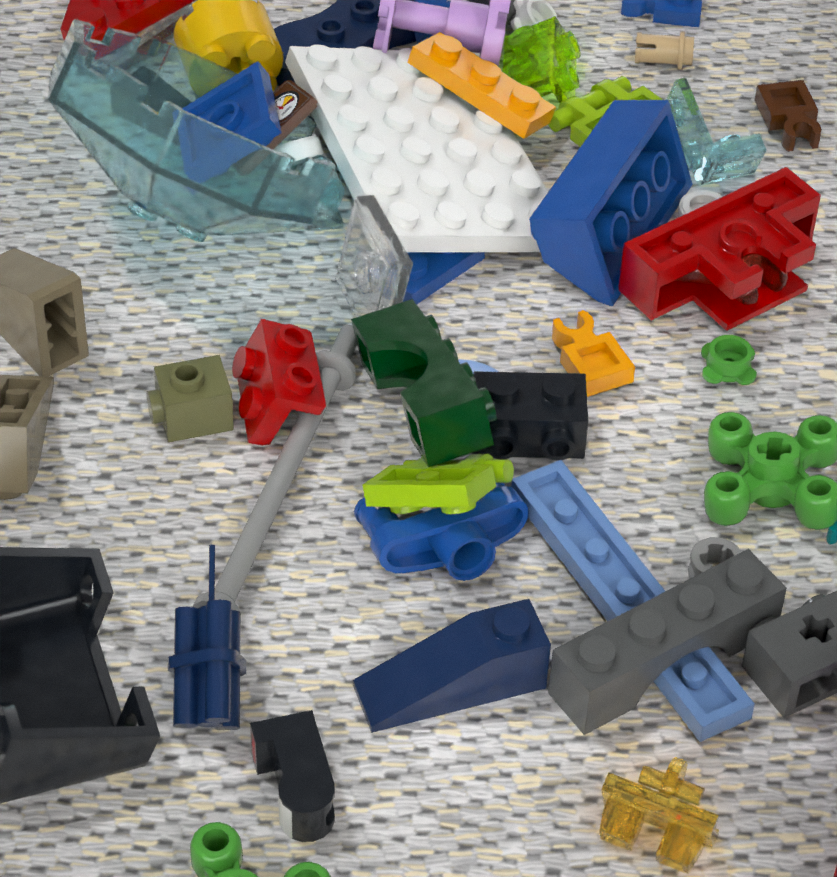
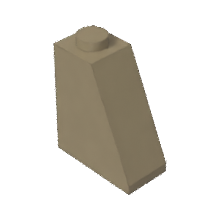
[0,248,89,376]

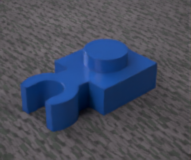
[621,0,702,27]

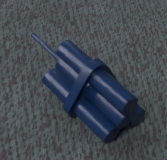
[168,544,246,730]

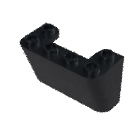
[0,547,160,803]

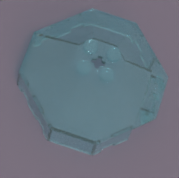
[48,19,344,242]

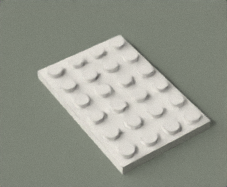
[285,45,548,252]

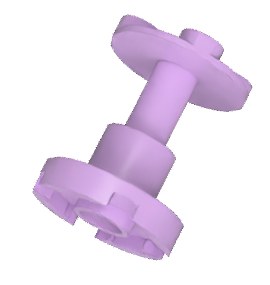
[373,0,511,67]

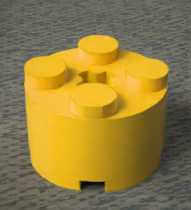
[174,0,283,97]

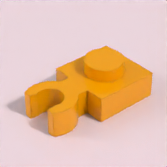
[552,310,635,397]

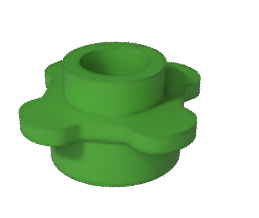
[701,335,757,385]

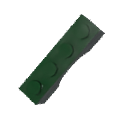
[351,299,497,467]

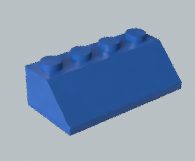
[529,100,693,306]

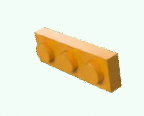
[407,32,556,139]

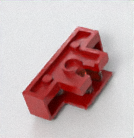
[618,167,821,331]

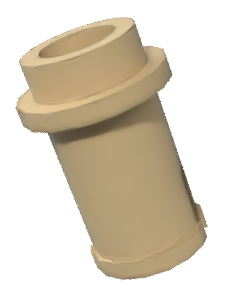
[635,31,694,70]

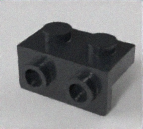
[472,371,588,461]

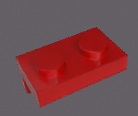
[232,319,326,446]

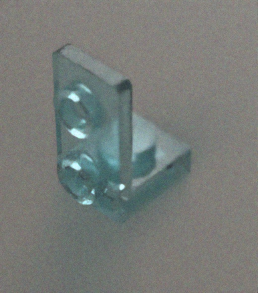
[666,78,767,186]

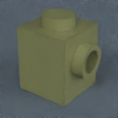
[146,355,234,443]

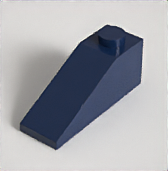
[353,599,551,733]

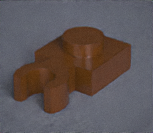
[754,80,822,152]

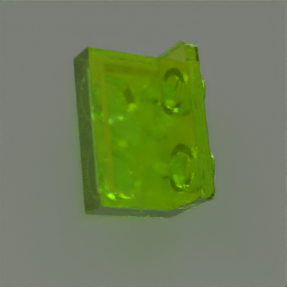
[502,16,581,103]

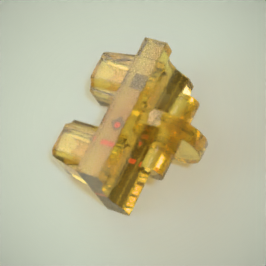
[599,757,719,874]

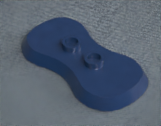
[274,0,416,86]

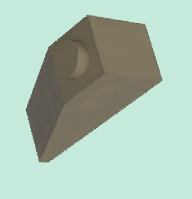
[0,375,54,500]

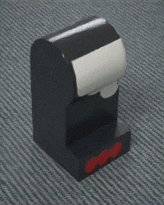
[250,710,335,842]

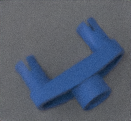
[354,483,529,581]

